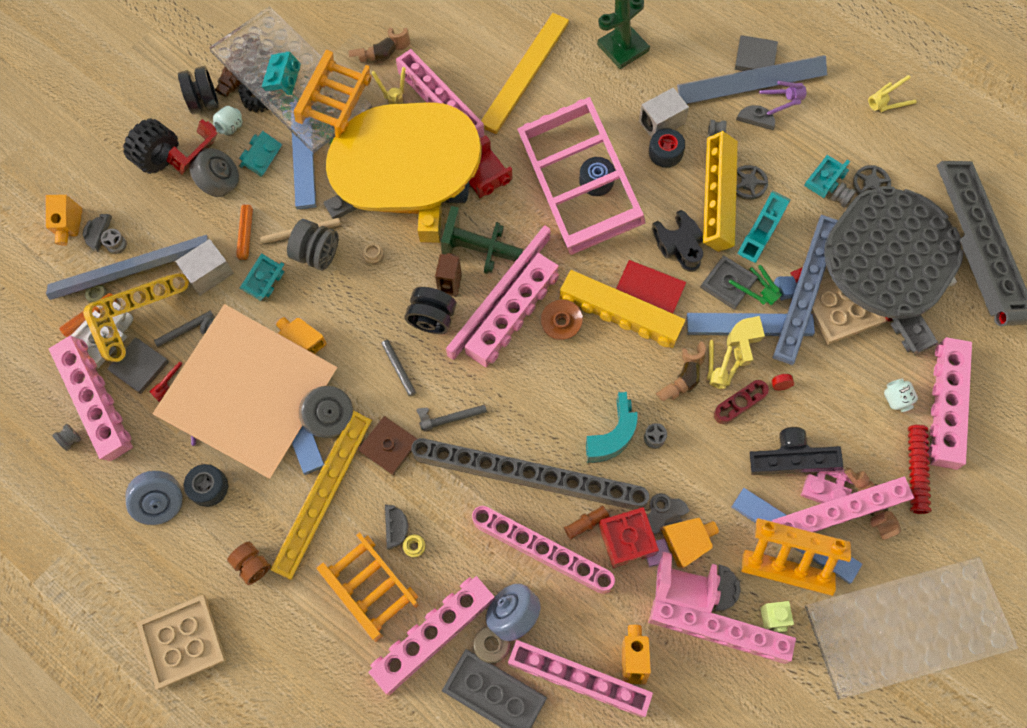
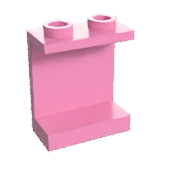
[655,552,721,613]

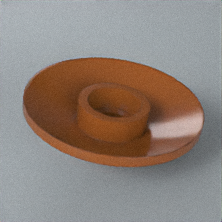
[541,299,583,340]

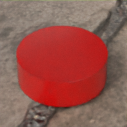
[771,374,795,391]

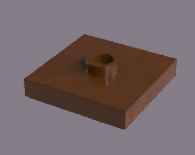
[358,416,417,476]

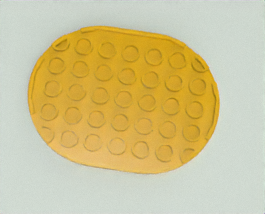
[326,103,481,211]

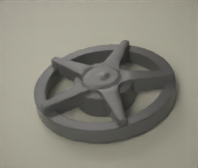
[736,165,768,199]
[853,165,891,194]

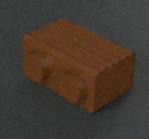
[435,253,462,297]

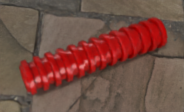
[907,424,932,514]

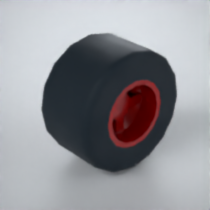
[649,128,685,168]

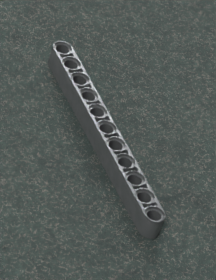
[411,438,649,510]

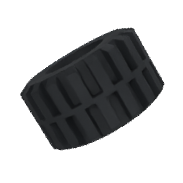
[123,118,179,174]

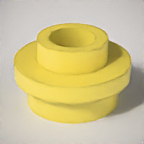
[403,534,426,558]

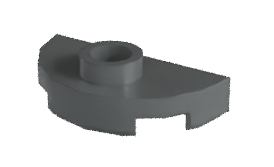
[736,105,775,130]
[82,214,112,252]
[385,504,409,550]
[715,564,741,611]

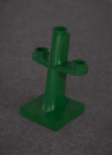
[597,0,650,69]
[441,206,523,274]

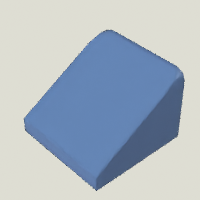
[774,276,797,301]

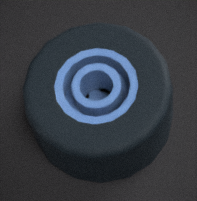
[579,157,615,196]

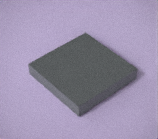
[734,35,778,71]
[700,255,758,310]
[107,337,169,394]

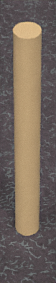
[260,218,341,244]

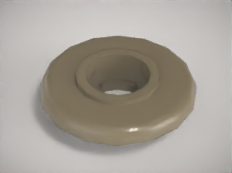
[473,626,510,663]

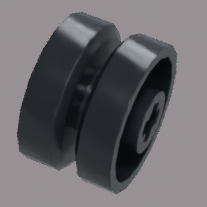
[178,66,219,115]
[404,287,457,334]

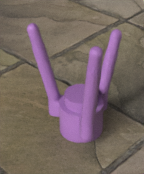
[759,81,807,115]

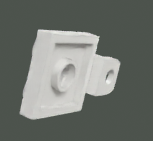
[71,302,133,368]

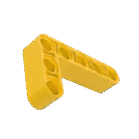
[83,273,189,362]

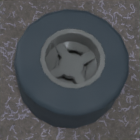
[183,464,229,507]

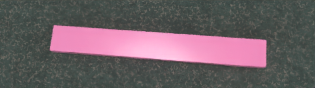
[446,225,551,360]

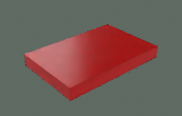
[616,260,686,314]

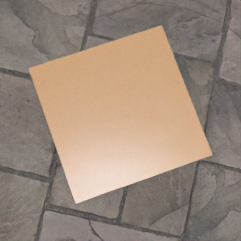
[152,304,337,479]

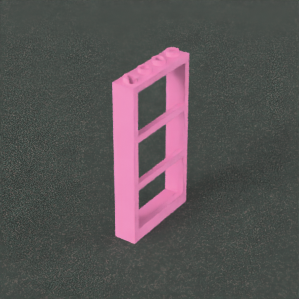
[518,97,645,255]

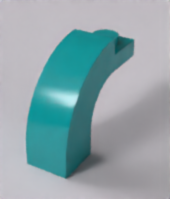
[737,190,791,263]
[586,392,638,463]

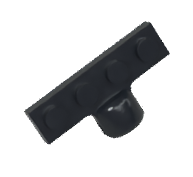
[749,427,844,475]

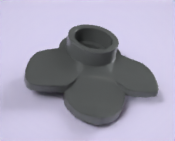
[648,493,690,534]

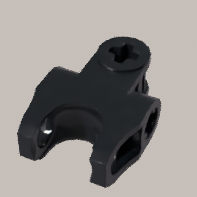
[652,210,703,272]

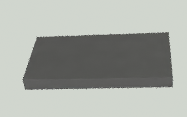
[442,649,547,728]

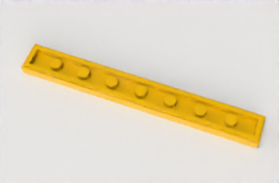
[481,13,569,134]
[270,410,372,580]

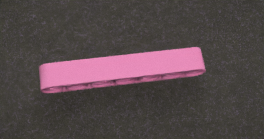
[472,506,615,594]

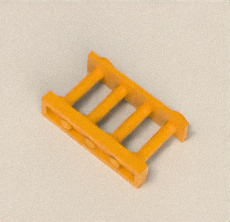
[294,50,372,138]
[741,518,851,596]
[316,532,419,642]

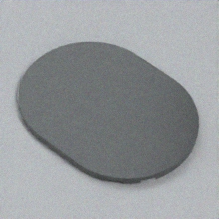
[824,186,963,319]

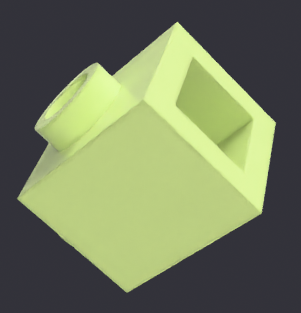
[760,601,794,633]

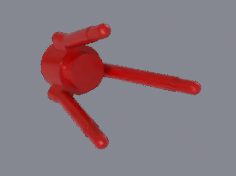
[149,362,182,402]

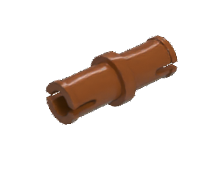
[564,505,609,540]

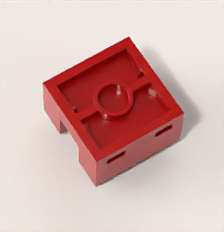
[599,507,659,569]

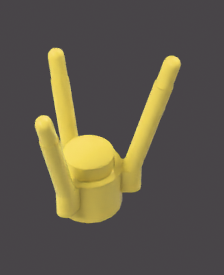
[372,67,406,105]
[868,75,917,113]
[707,340,740,389]

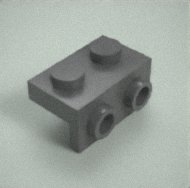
[891,315,939,356]

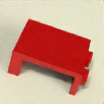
[167,119,218,175]
[469,135,513,198]

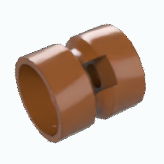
[227,541,271,585]

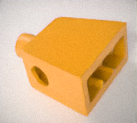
[46,195,82,246]
[276,317,327,354]
[660,518,719,568]
[622,625,651,685]

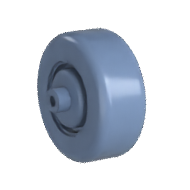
[125,471,183,525]
[486,584,541,641]

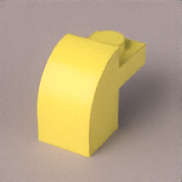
[727,316,765,366]

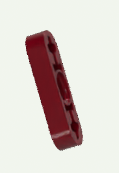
[714,380,769,424]

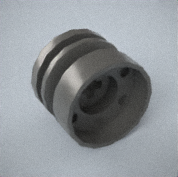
[287,219,339,271]

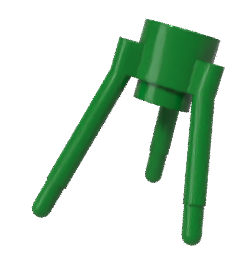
[729,265,783,306]

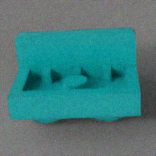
[262,51,301,95]
[239,130,283,177]
[804,155,850,198]
[239,253,285,301]

